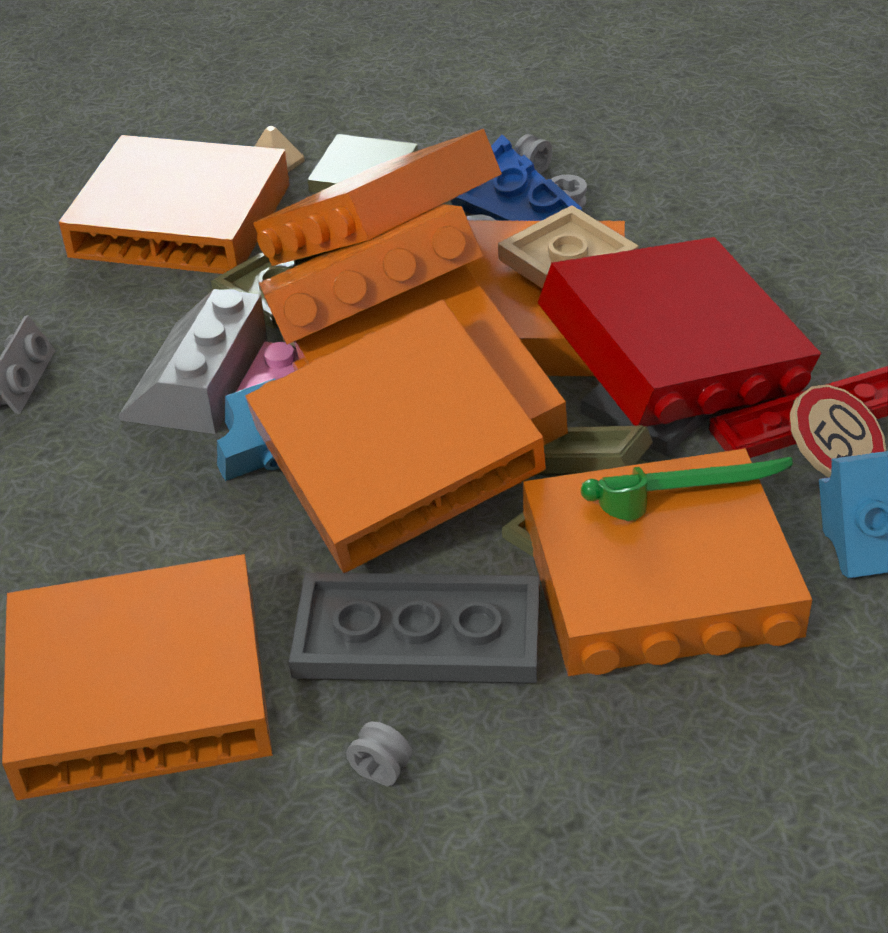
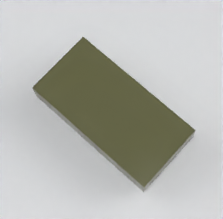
[538,426,653,474]

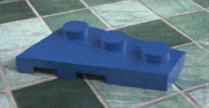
[450,135,583,221]

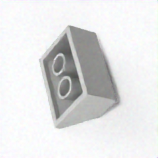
[119,289,268,434]

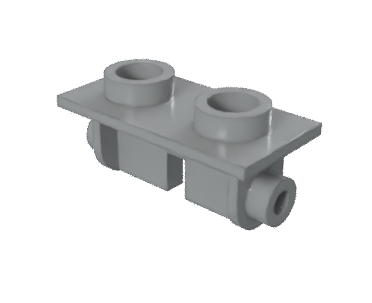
[0,315,55,414]

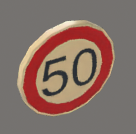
[790,384,886,478]

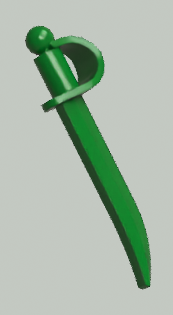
[580,457,793,521]

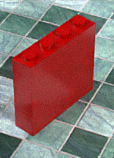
[537,237,821,427]

